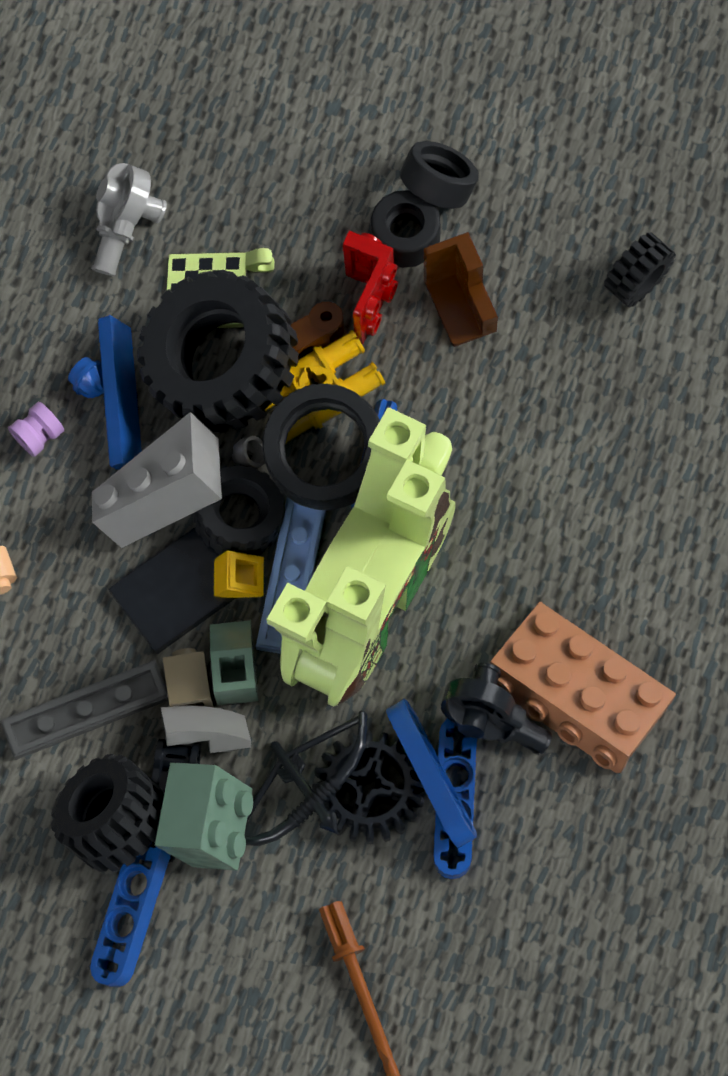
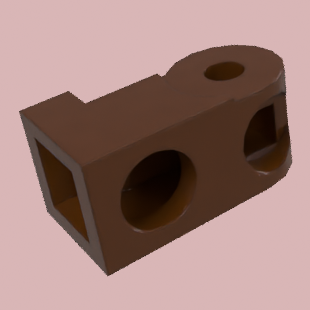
[291,302,344,360]

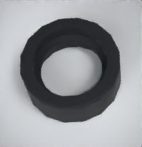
[400,141,478,209]

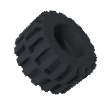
[51,754,164,872]

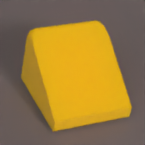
[214,550,264,598]

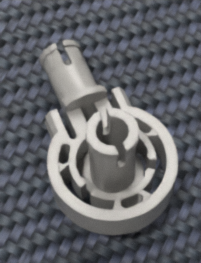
[91,163,167,277]

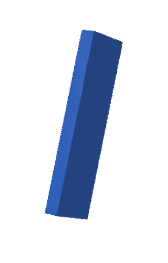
[98,315,142,470]

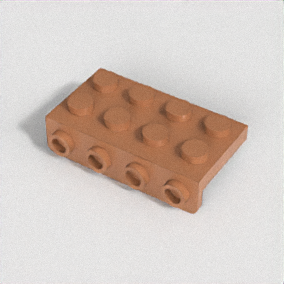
[490,602,676,773]

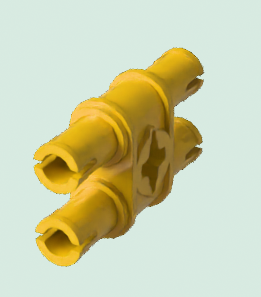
[265,330,386,444]

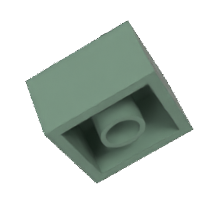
[155,763,253,871]

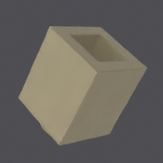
[163,648,213,707]

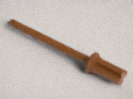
[319,901,400,1076]

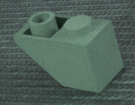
[210,620,259,706]

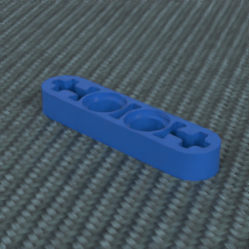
[386,698,477,848]
[434,718,477,879]
[90,847,171,988]

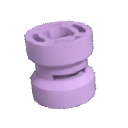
[8,401,65,457]

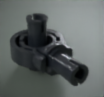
[441,662,552,755]

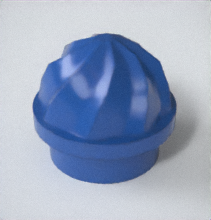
[68,357,104,398]

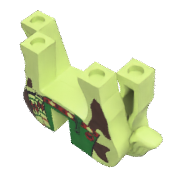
[266,407,455,707]

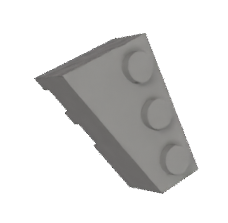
[92,412,222,548]

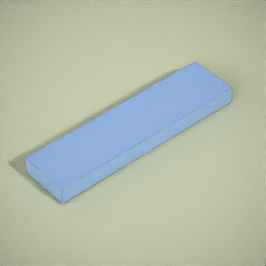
[256,497,326,654]

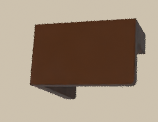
[424,232,498,347]

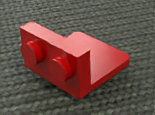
[343,230,398,344]

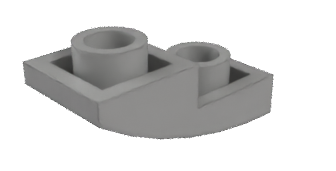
[161,706,251,753]

